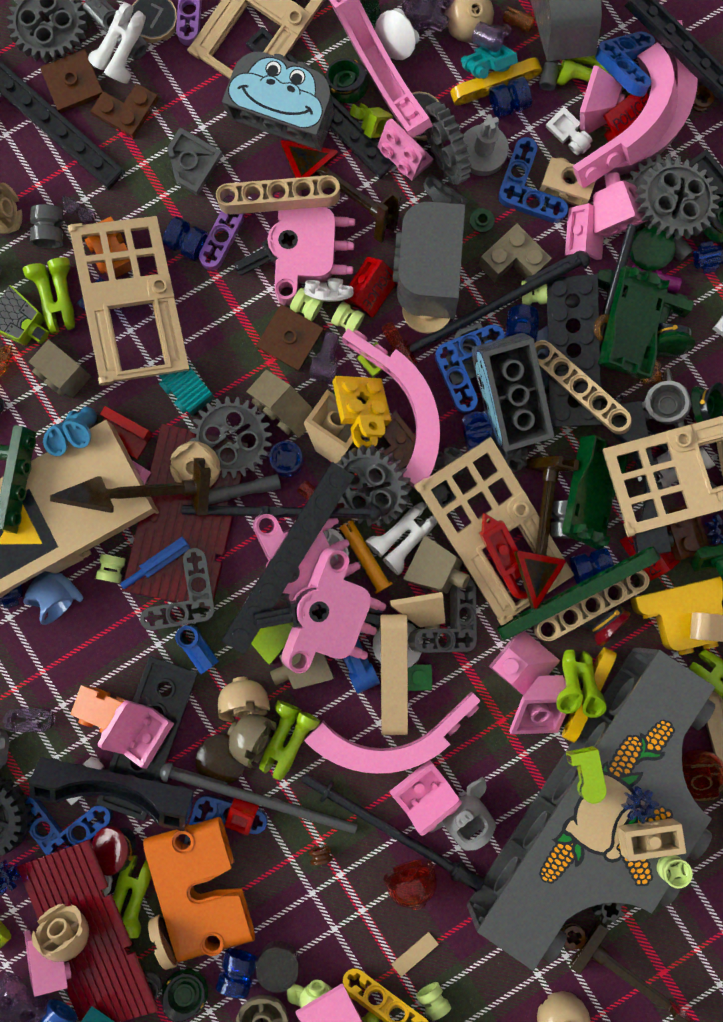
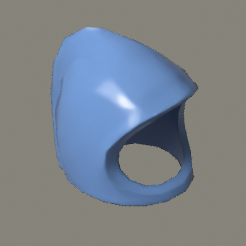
[23,572,83,625]

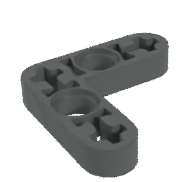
[140,548,214,630]
[408,578,477,653]

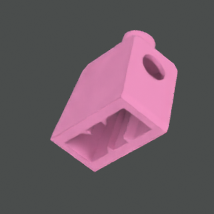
[593,172,648,238]

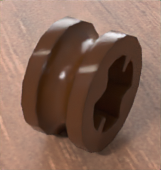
[692,86,714,112]
[308,846,333,865]
[561,922,586,950]

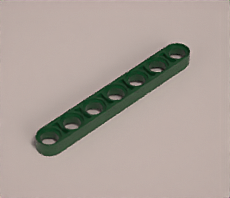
[496,546,661,640]

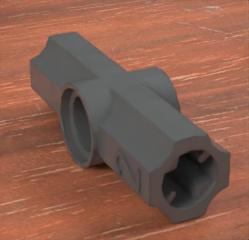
[83,0,149,60]

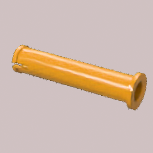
[339,520,393,594]

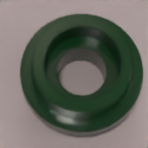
[470,208,495,233]

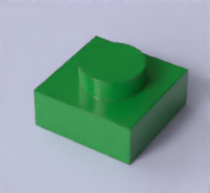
[408,664,432,691]

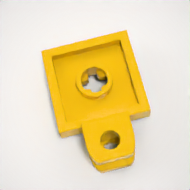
[332,376,391,448]

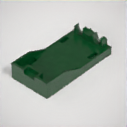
[598,266,670,379]
[562,435,629,549]

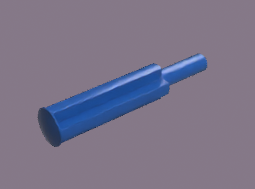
[120,537,191,589]

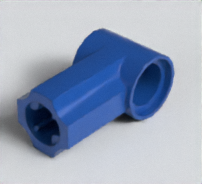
[175,624,219,674]
[343,639,381,694]

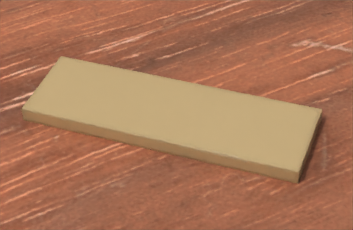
[391,932,439,977]

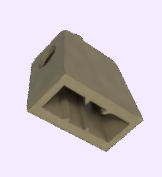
[403,535,470,594]
[270,652,334,689]

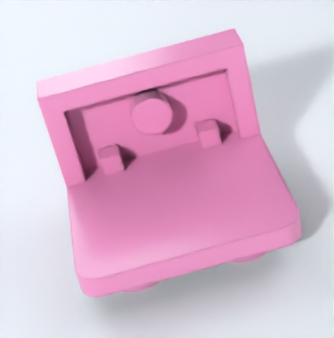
[377,119,433,181]
[98,700,174,769]
[389,760,462,836]

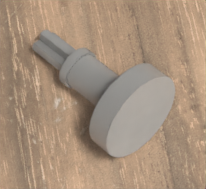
[463,114,509,176]

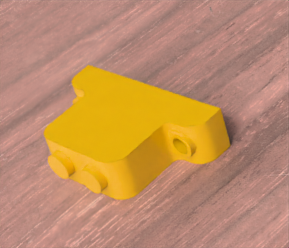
[630,576,723,655]

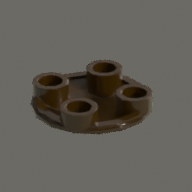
[196,734,245,785]

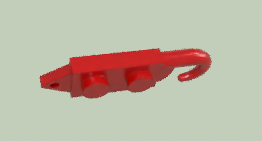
[479,513,528,599]

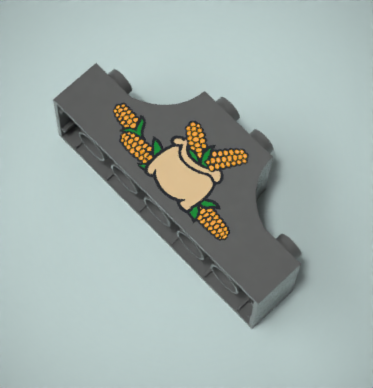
[466,647,715,971]

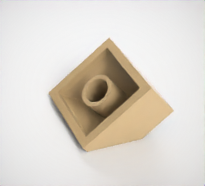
[304,389,353,464]
[389,592,445,629]

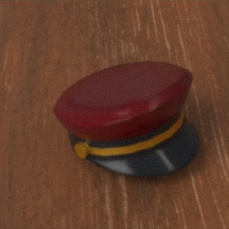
[583,605,631,646]
[92,826,136,876]

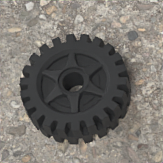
[0,777,32,856]

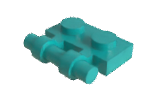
[461,41,518,79]

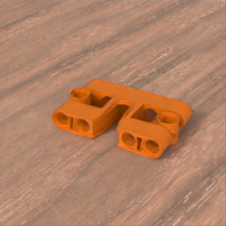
[143,817,255,962]

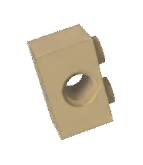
[539,157,596,206]
[617,818,686,861]

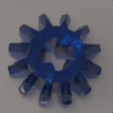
[462,411,494,451]

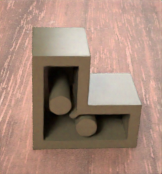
[478,223,552,283]
[28,339,92,398]
[246,370,313,438]

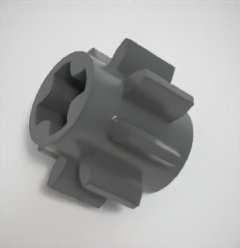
[434,447,464,478]
[498,447,528,472]
[592,903,625,924]

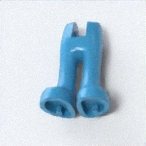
[43,407,97,456]

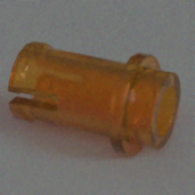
[503,5,535,32]

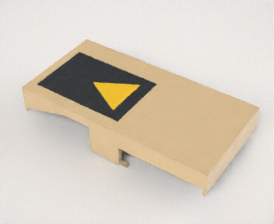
[0,420,159,598]

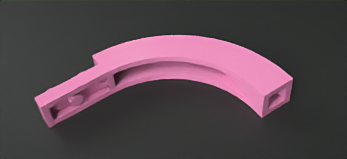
[329,0,433,138]
[604,20,698,176]
[573,42,678,189]
[342,329,440,489]
[304,692,480,774]

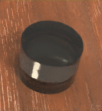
[256,941,300,993]

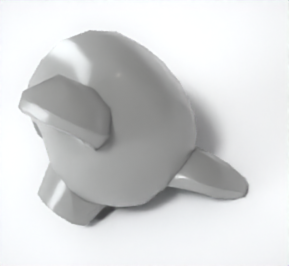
[642,368,691,429]
[431,777,496,851]

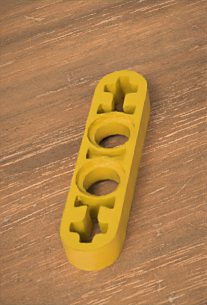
[450,58,542,105]
[562,647,617,743]
[343,969,429,1022]

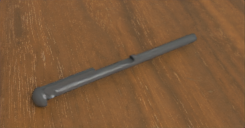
[160,763,357,834]

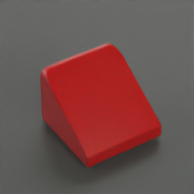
[224,798,259,836]

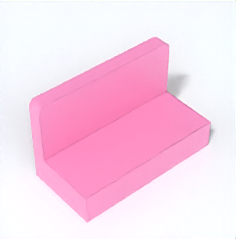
[565,203,604,260]

